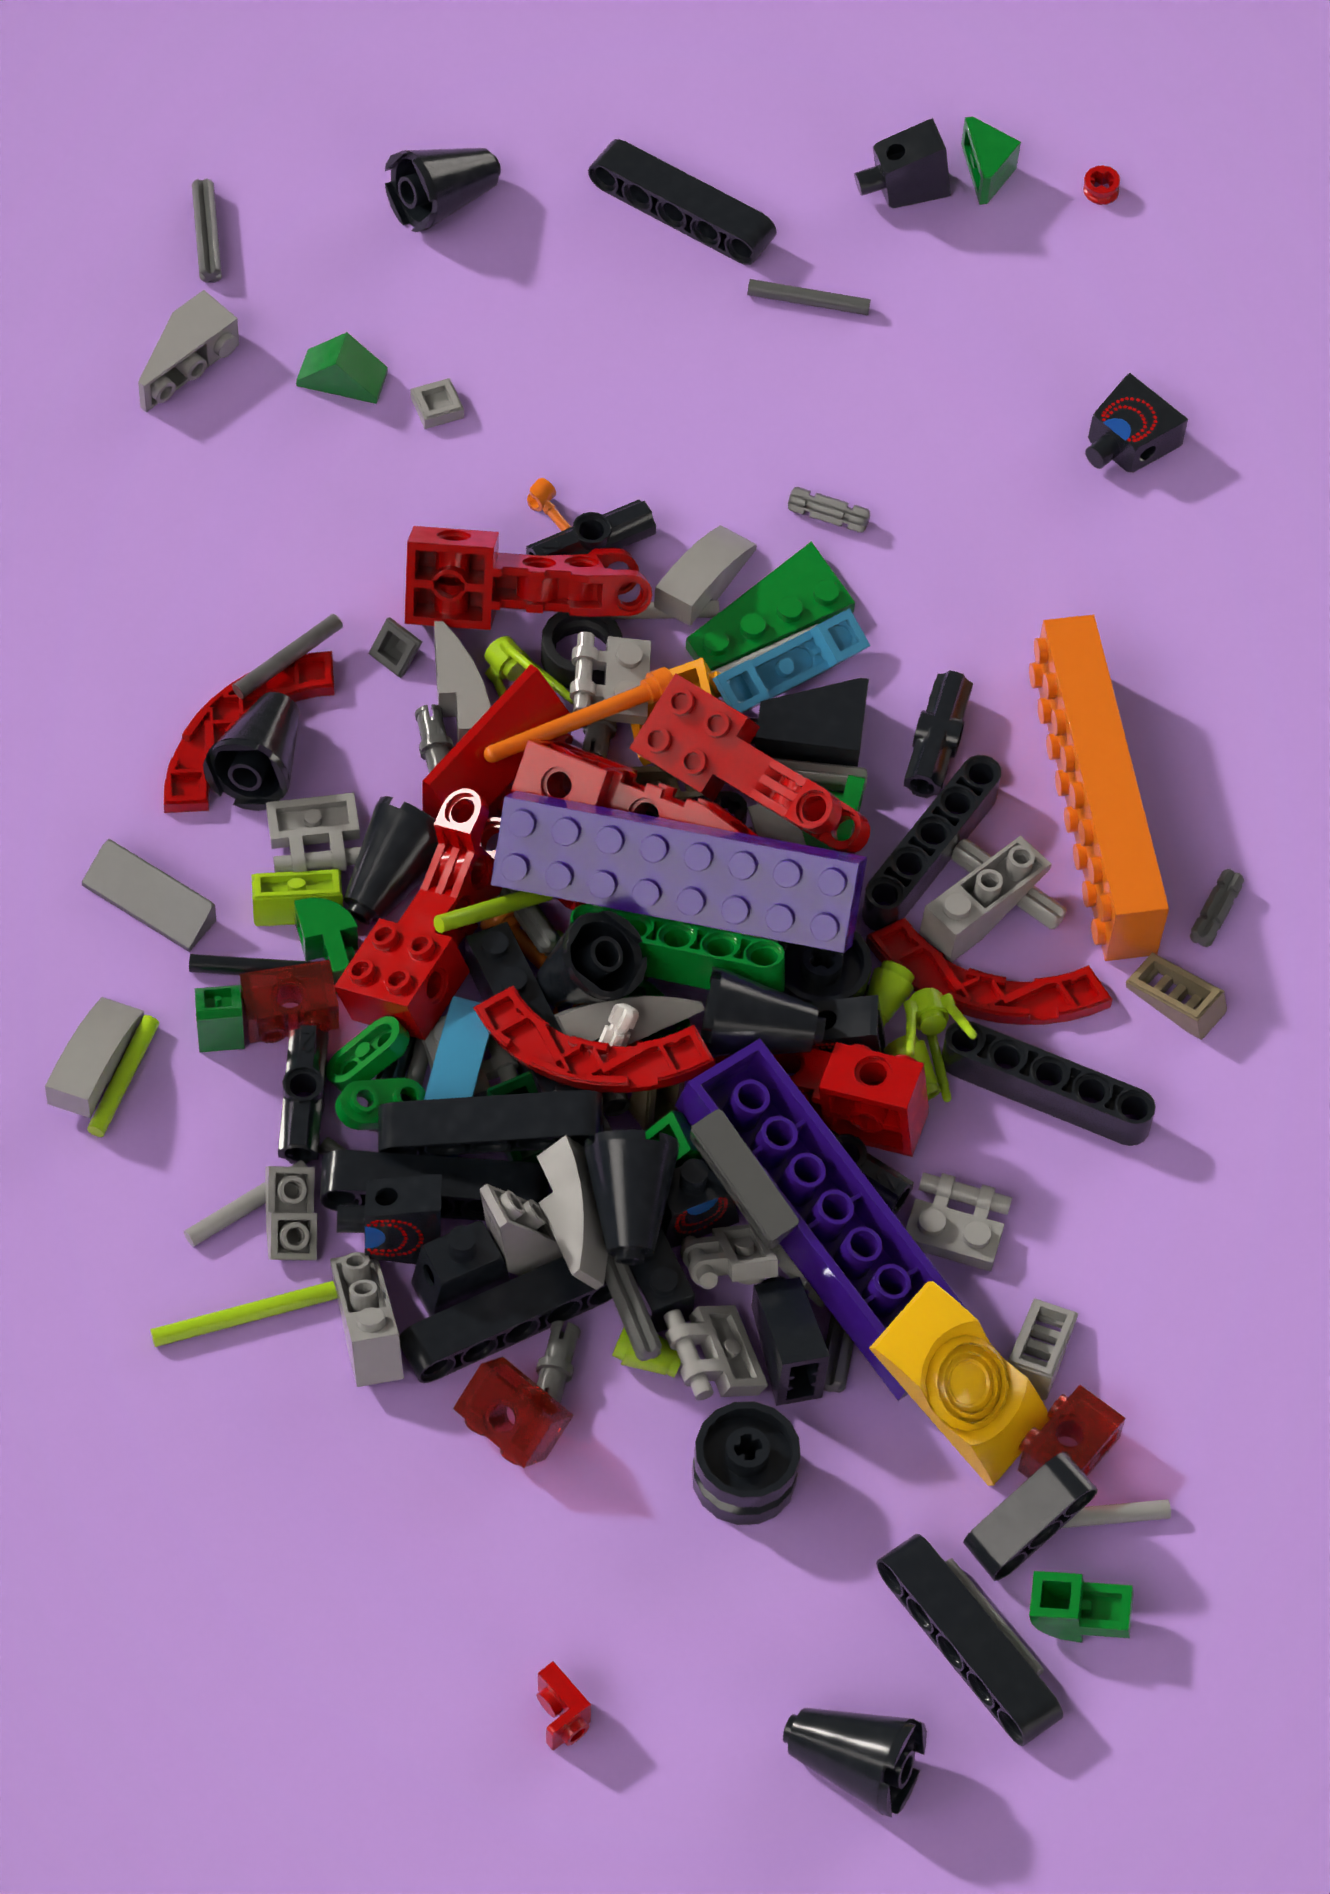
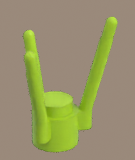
[484,636,573,704]
[903,988,977,1102]

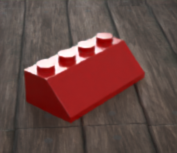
[422,664,573,823]

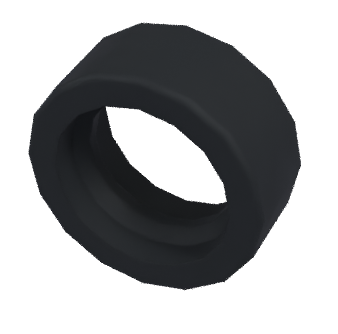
[541,612,623,689]

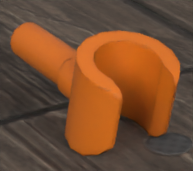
[527,478,571,531]

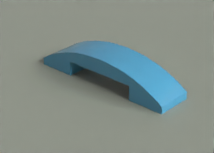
[713,608,871,713]
[424,996,490,1157]

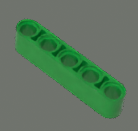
[570,904,785,992]

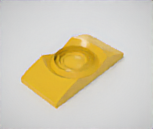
[869,1281,1051,1486]

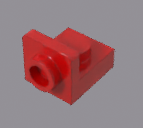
[536,1661,591,1750]

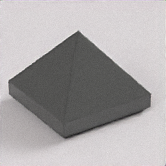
[368,617,422,678]

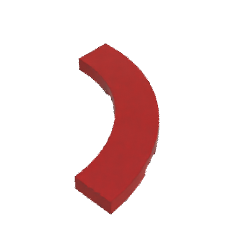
[164,651,335,813]
[866,918,1113,1025]
[473,986,716,1093]

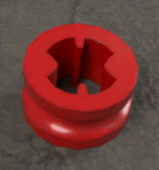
[1083,165,1120,205]

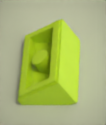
[251,869,343,926]

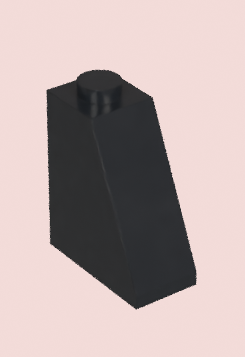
[750,678,869,767]
[751,1276,829,1406]

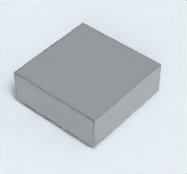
[410,378,464,429]

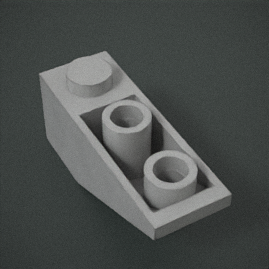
[138,290,239,412]
[919,835,1052,963]
[480,1184,563,1276]
[330,1252,404,1387]

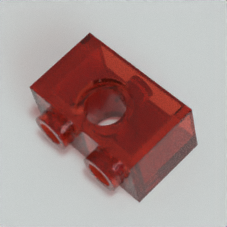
[239,960,340,1043]
[453,1357,574,1468]
[1018,1385,1126,1478]

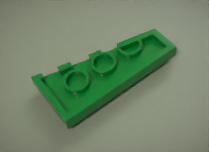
[685,541,855,671]

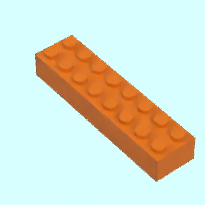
[1029,615,1169,961]

